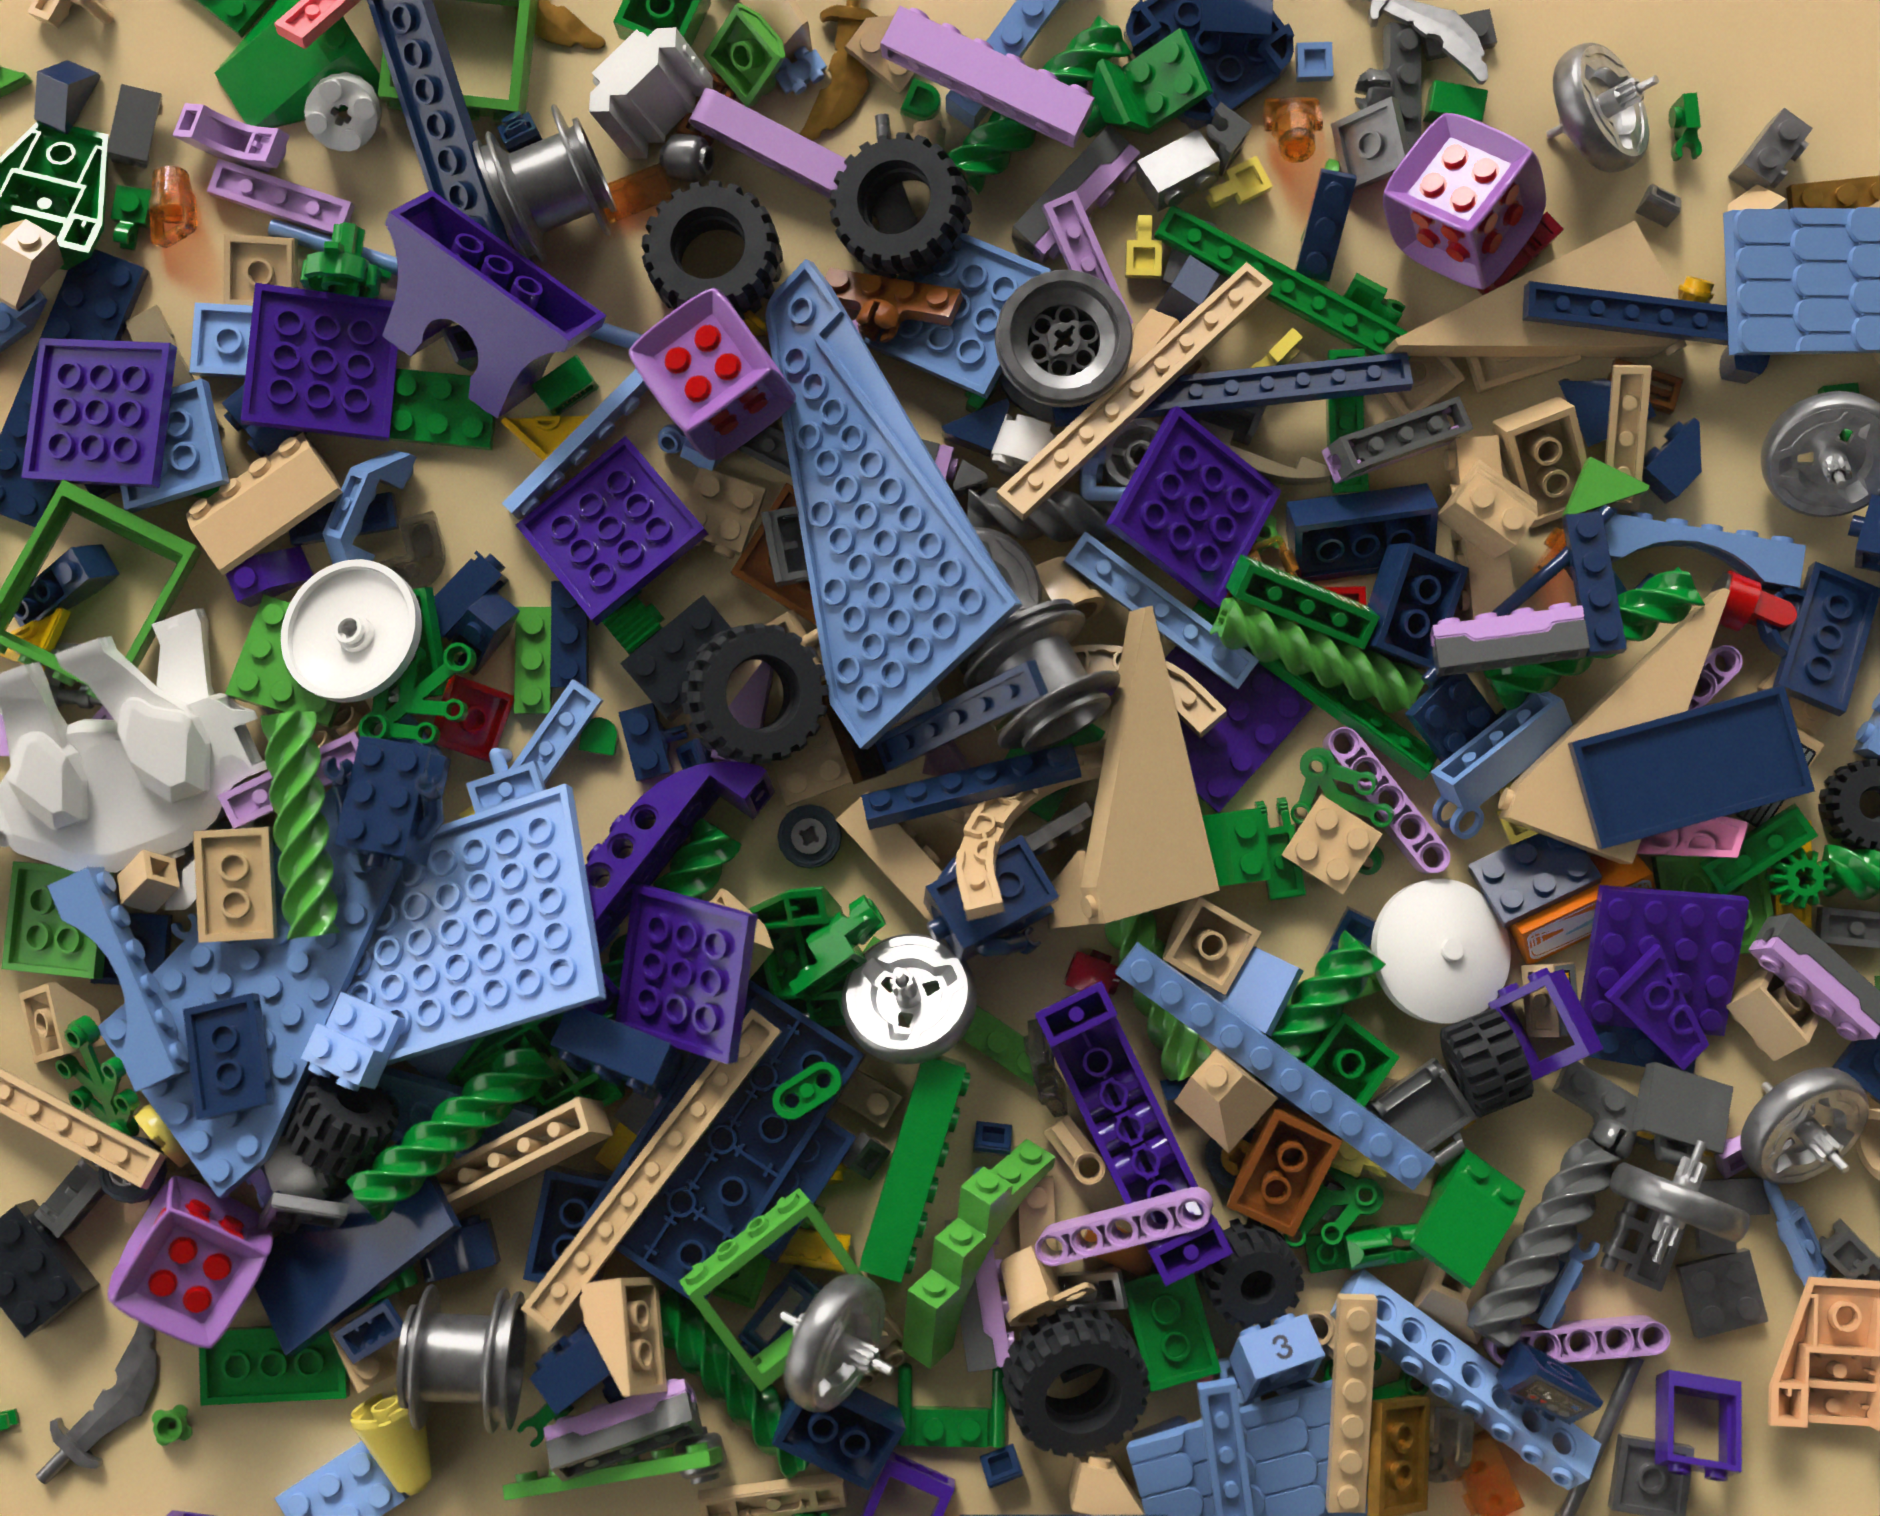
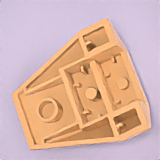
[1768,1276,1880,1431]

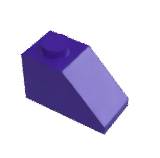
[225,546,314,608]

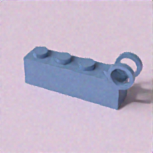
[1431,692,1573,839]

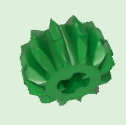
[1765,847,1833,909]

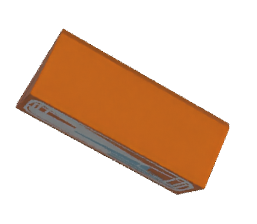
[1508,854,1655,965]

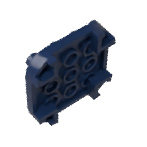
[1124,0,1294,130]

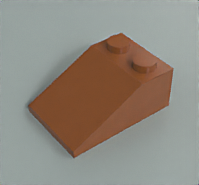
[1227,1100,1343,1237]

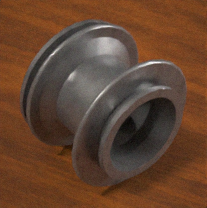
[472,104,617,263]
[995,270,1133,422]
[959,599,1121,752]
[396,1284,527,1434]

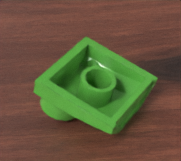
[703,3,785,107]

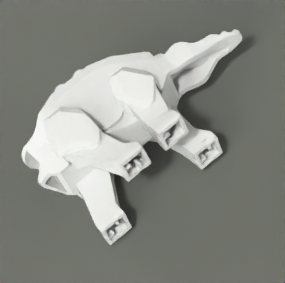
[0,608,267,872]

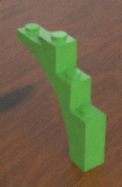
[902,1139,1056,1369]

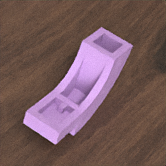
[172,103,290,172]

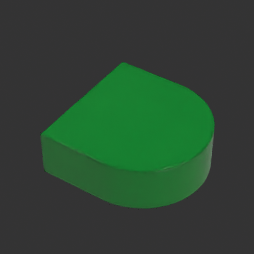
[900,78,941,121]
[578,717,619,756]

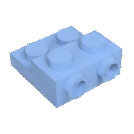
[301,991,406,1091]

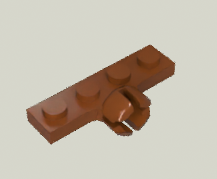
[825,268,963,343]

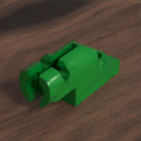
[788,895,886,1003]
[1304,1223,1424,1274]

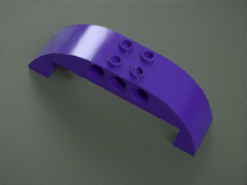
[582,761,775,1016]
[1034,981,1233,1286]

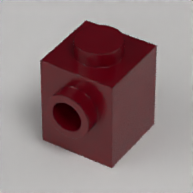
[1063,949,1121,996]

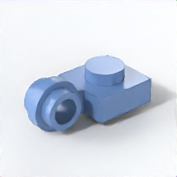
[658,424,726,471]

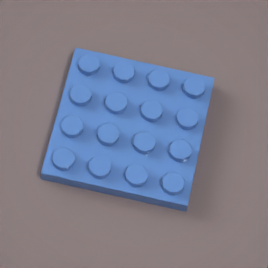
[864,232,1052,399]

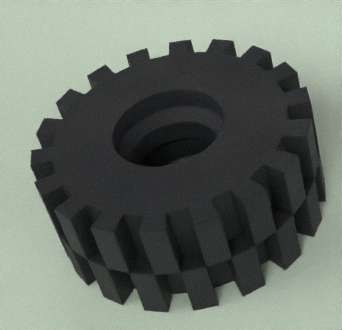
[1818,759,1880,849]

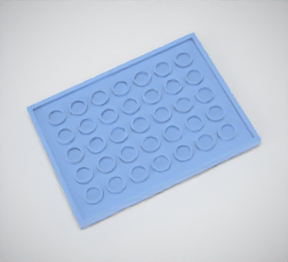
[335,784,606,1078]

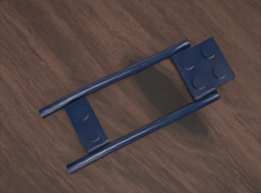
[1405,505,1655,763]

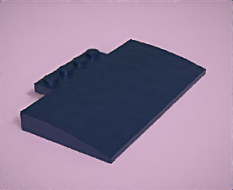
[579,979,866,1302]

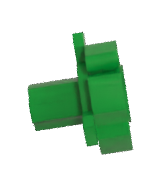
[300,222,391,298]

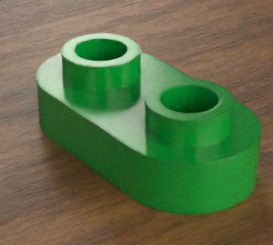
[773,1062,842,1119]

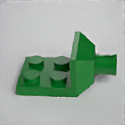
[1082,28,1213,138]

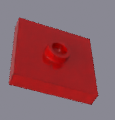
[429,674,514,763]

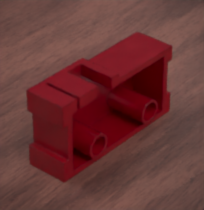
[1476,212,1564,296]

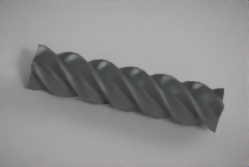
[967,487,1130,545]
[1467,1138,1620,1349]

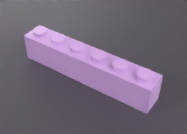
[880,6,1094,149]

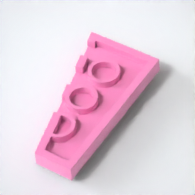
[1586,816,1749,858]

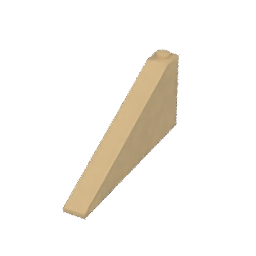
[1384,220,1687,357]
[1498,588,1730,864]
[1080,606,1220,924]

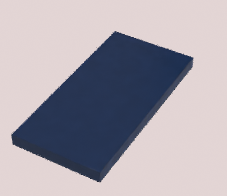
[1568,685,1815,849]
[254,1137,461,1356]

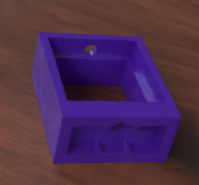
[1488,968,1604,1081]
[1655,1370,1742,1481]
[860,1451,955,1516]

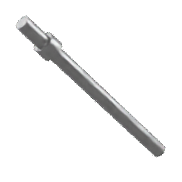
[1554,1357,1644,1516]

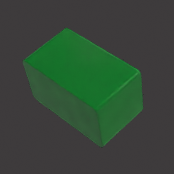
[1423,80,1488,123]
[532,355,599,416]

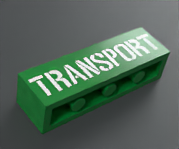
[1225,554,1380,649]

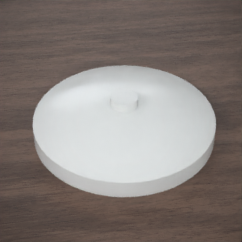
[281,559,422,702]
[1371,879,1511,1024]

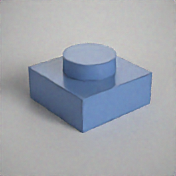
[1295,42,1333,82]

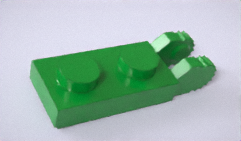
[1254,797,1306,901]

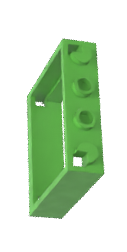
[378,0,538,124]
[679,1188,864,1392]

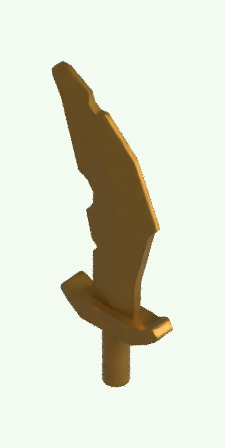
[514,0,606,49]
[799,0,878,141]

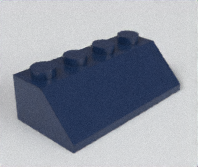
[1286,483,1439,582]

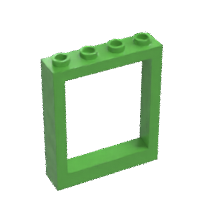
[0,480,202,701]

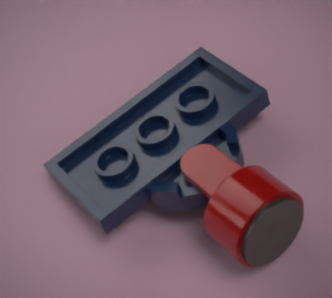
[1709,561,1880,717]

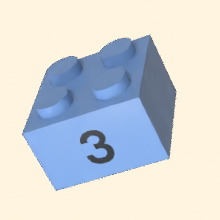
[1229,1313,1325,1401]

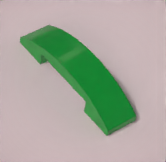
[1326,349,1369,493]

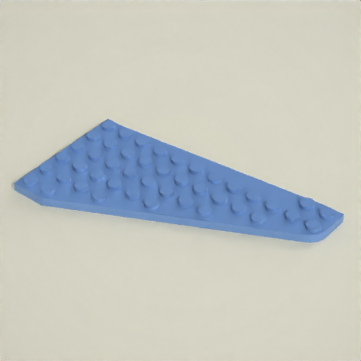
[766,259,1023,749]
[98,714,444,1198]

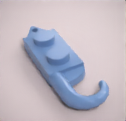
[1763,1179,1833,1287]

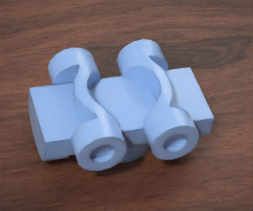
[775,46,827,95]

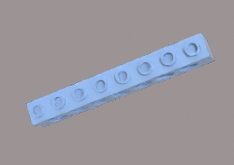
[1330,1269,1601,1490]

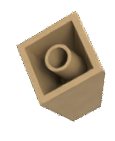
[1438,459,1538,559]

